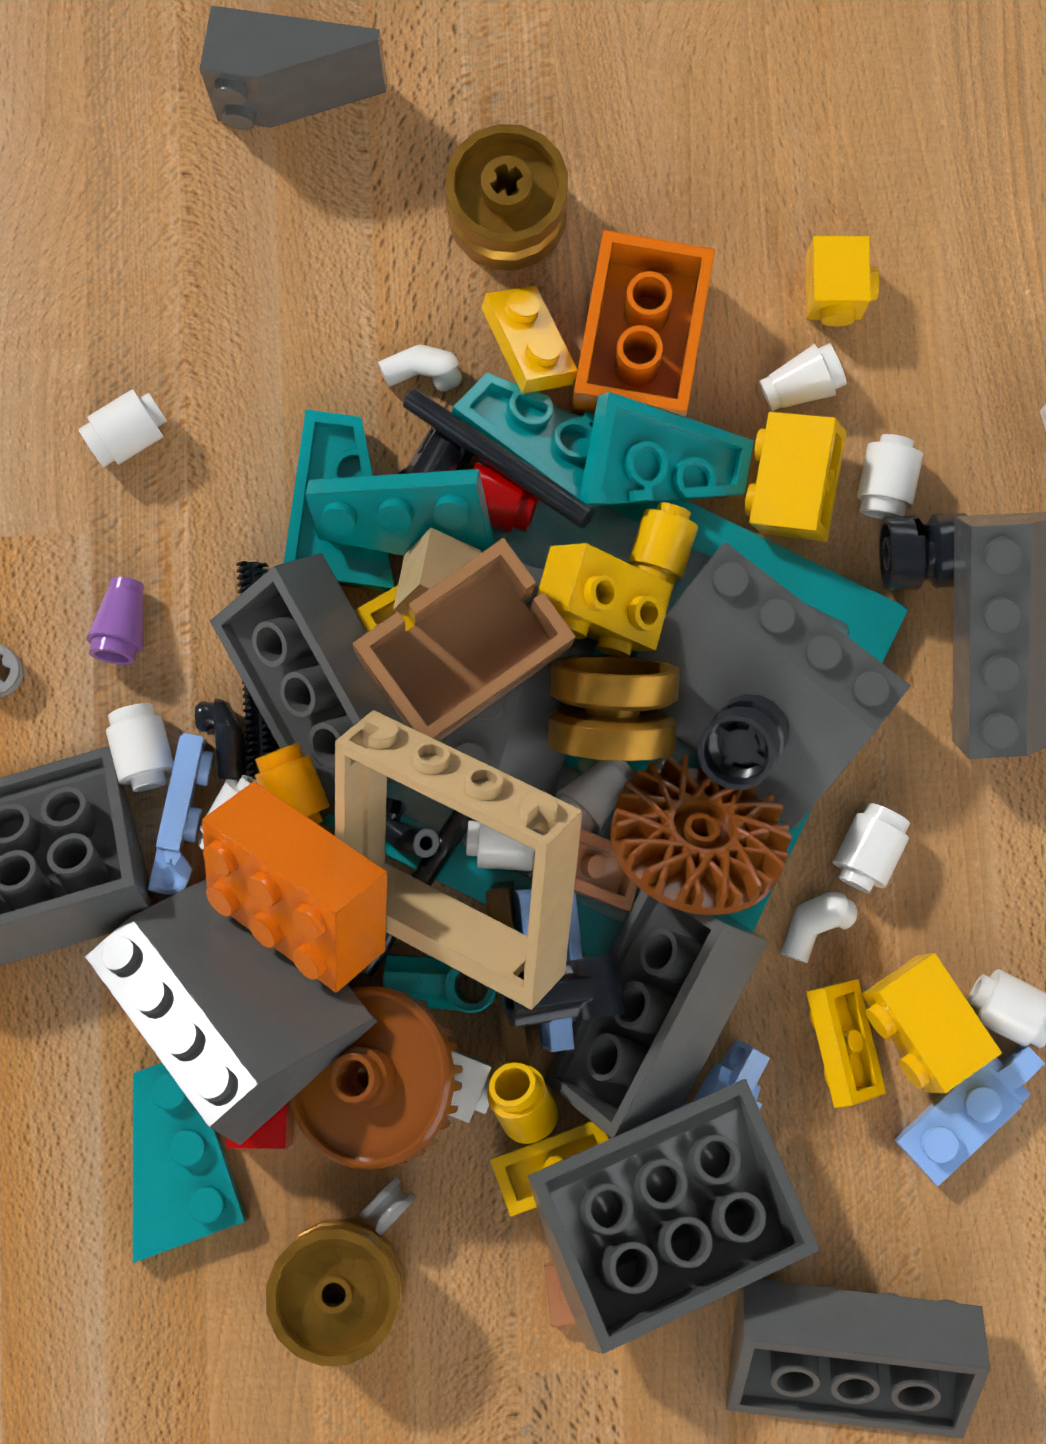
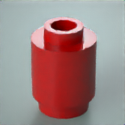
[474,462,538,534]

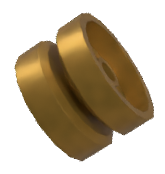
[445,124,568,271]
[547,655,680,761]
[266,1218,404,1366]

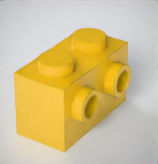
[745,412,847,542]
[536,543,673,658]
[862,953,1002,1093]

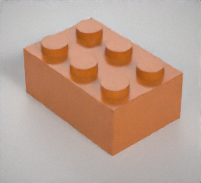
[572,230,715,417]
[202,781,387,993]

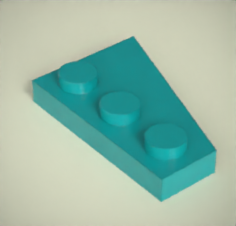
[452,372,596,509]
[579,392,754,506]
[284,409,395,592]
[305,469,495,556]
[133,1063,248,1263]

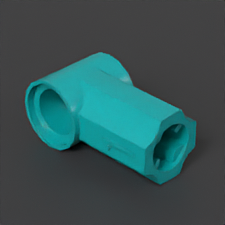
[383,955,498,1013]

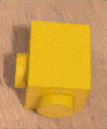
[805,236,880,327]

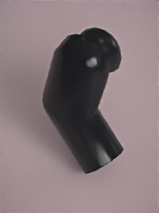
[195,698,246,779]
[385,797,439,858]

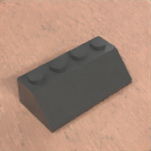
[952,512,1046,759]
[210,553,405,819]
[445,564,596,796]
[544,890,769,1138]
[726,1279,990,1438]

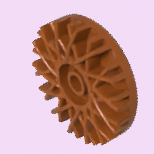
[610,754,792,915]
[290,986,463,1169]

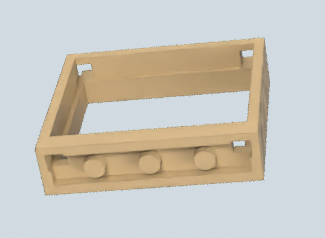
[335,710,583,1010]

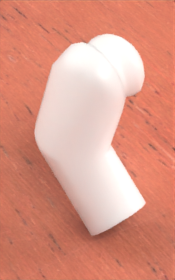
[378,344,462,392]
[780,892,858,963]

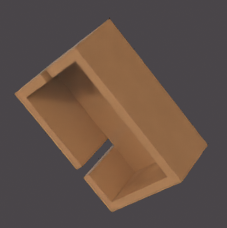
[352,538,576,741]

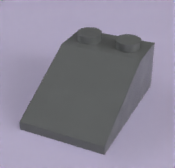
[199,5,388,130]

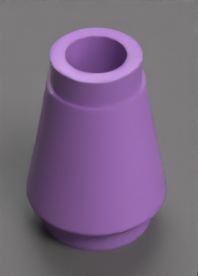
[86,577,144,665]

